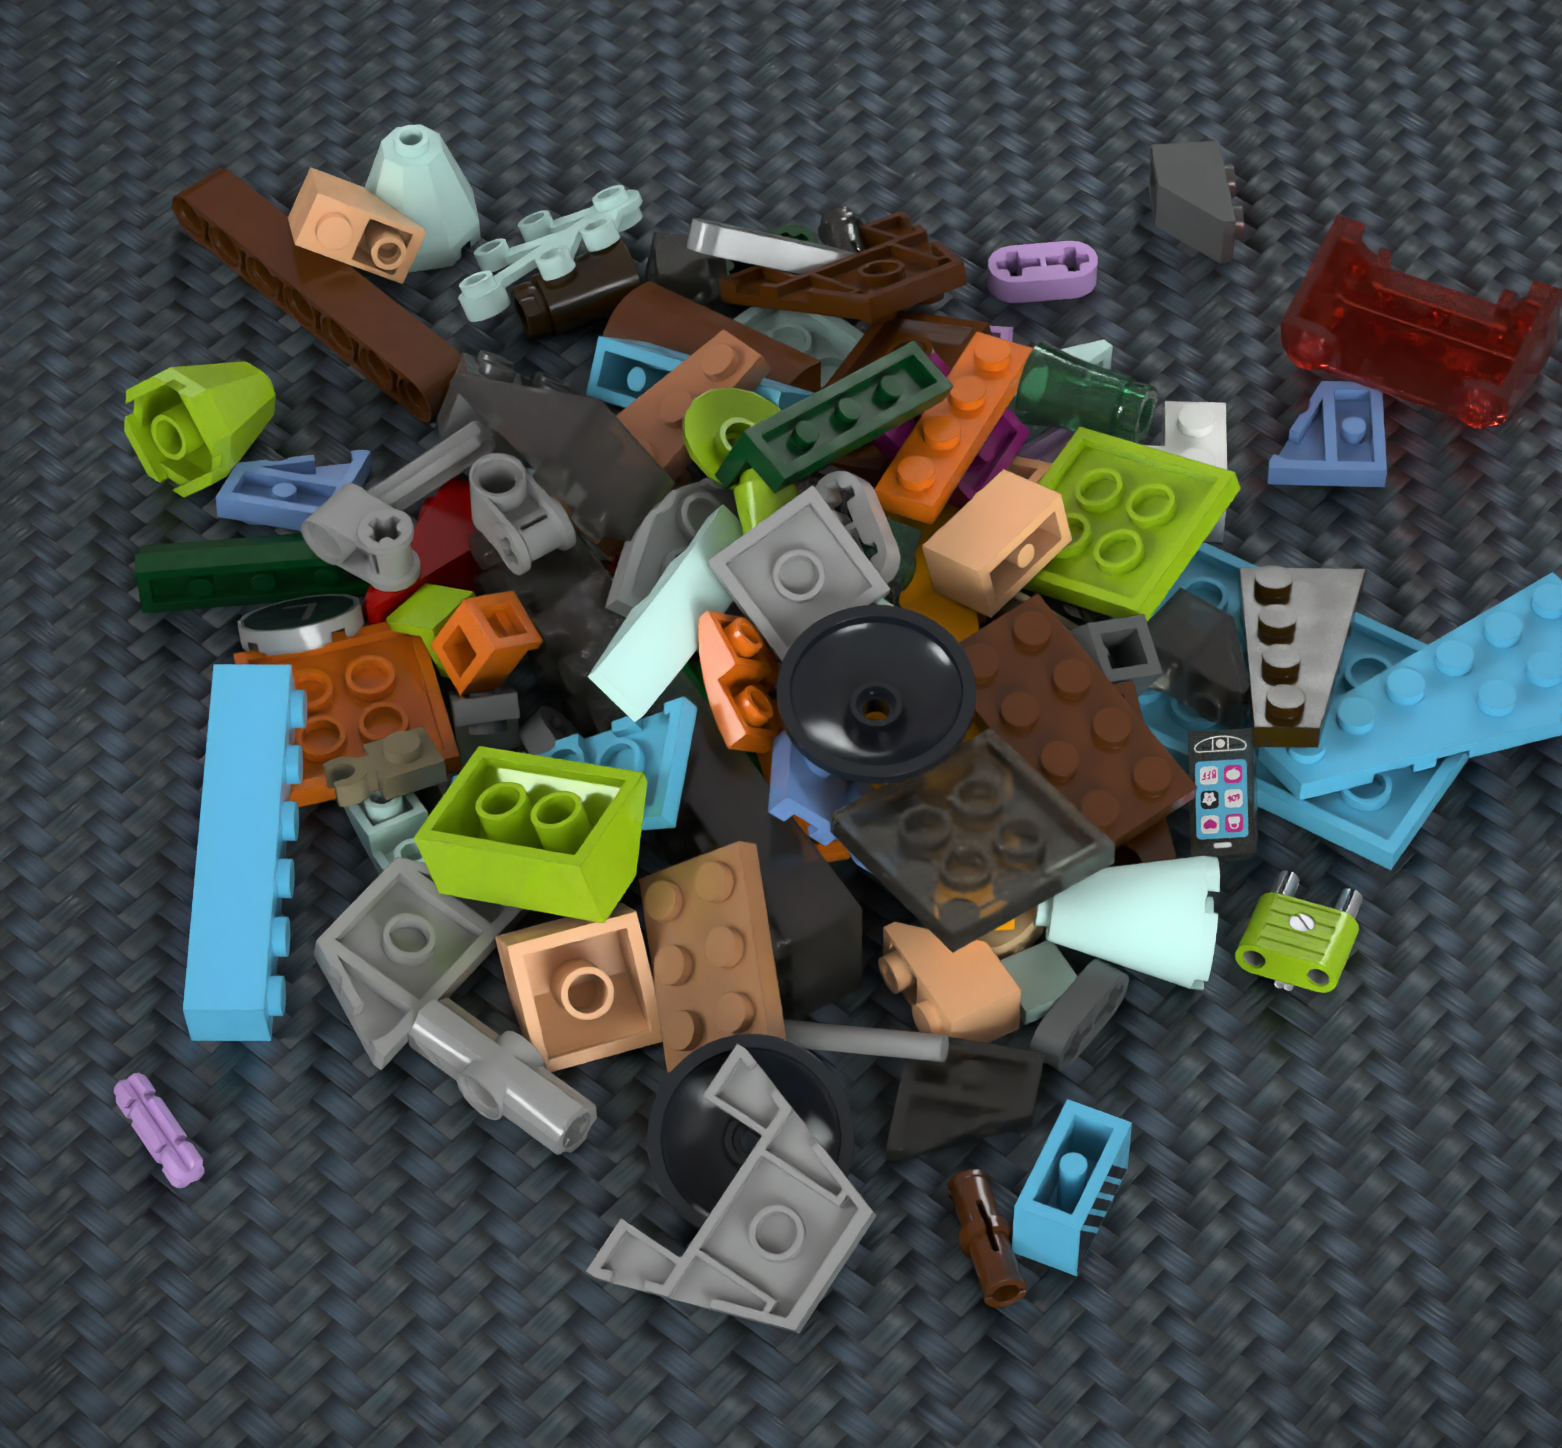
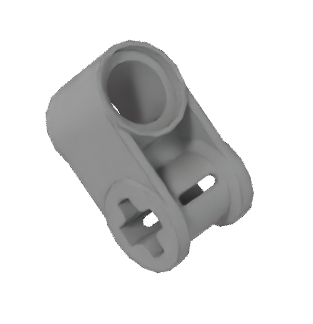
[469,453,577,575]
[301,483,422,592]

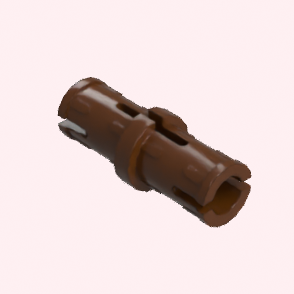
[947,1169,1027,1307]

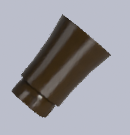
[510,238,642,341]

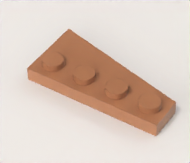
[536,329,773,557]

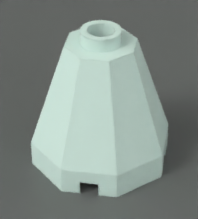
[365,124,481,273]

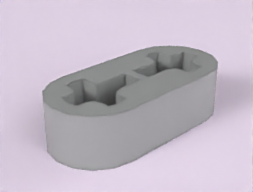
[815,471,900,584]

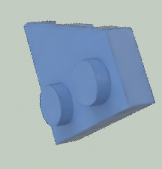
[216,450,372,531]

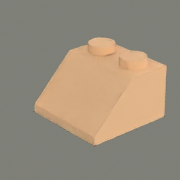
[495,902,663,1072]

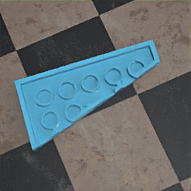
[1258,572,1562,801]

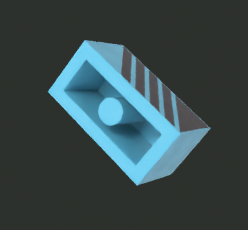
[1012,1099,1132,1276]

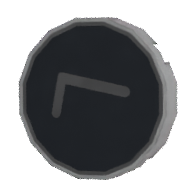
[237,594,364,655]

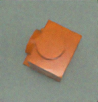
[431,590,543,695]

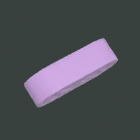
[987,241,1098,303]

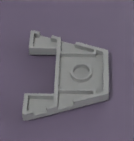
[586,1044,877,1333]

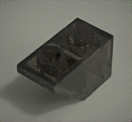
[1147,587,1250,735]

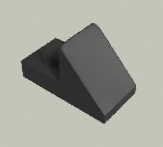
[448,683,522,769]

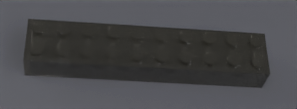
[468,477,862,1021]

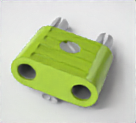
[1235,871,1363,993]

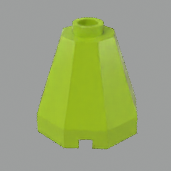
[124,361,276,498]

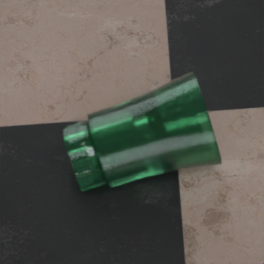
[1015,341,1157,443]

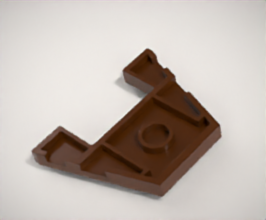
[719,211,967,324]

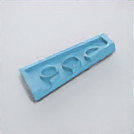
[452,696,697,830]

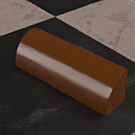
[603,281,821,393]

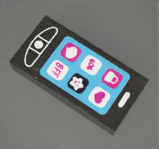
[1188,728,1259,861]

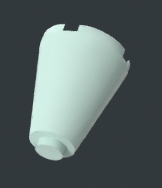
[1034,856,1220,990]

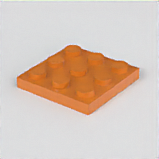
[233,621,461,807]

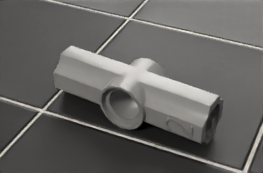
[408,997,597,1155]

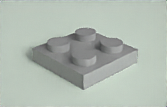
[707,485,891,664]

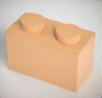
[922,469,1072,618]

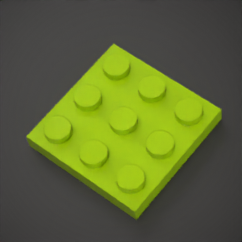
[1023,426,1241,622]

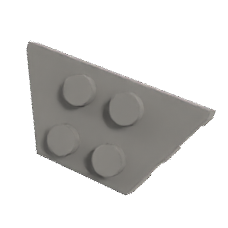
[313,857,530,1070]

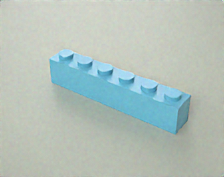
[183,664,307,1041]

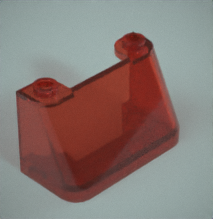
[1281,215,1562,429]

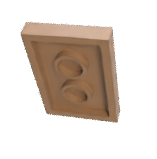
[639,841,787,1073]

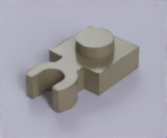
[323,726,447,807]

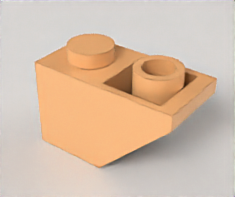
[288,167,426,284]
[878,922,1021,1061]

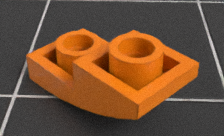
[698,611,780,754]

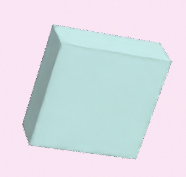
[1000,941,1078,1025]

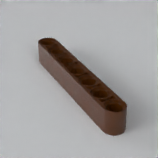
[172,168,462,423]

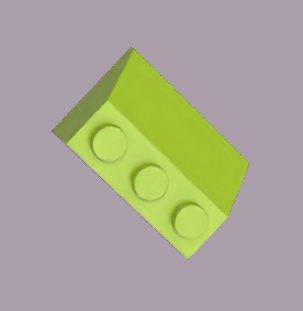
[413,746,648,923]

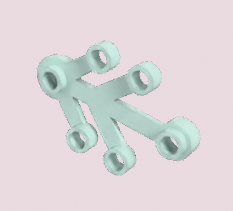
[458,185,643,322]

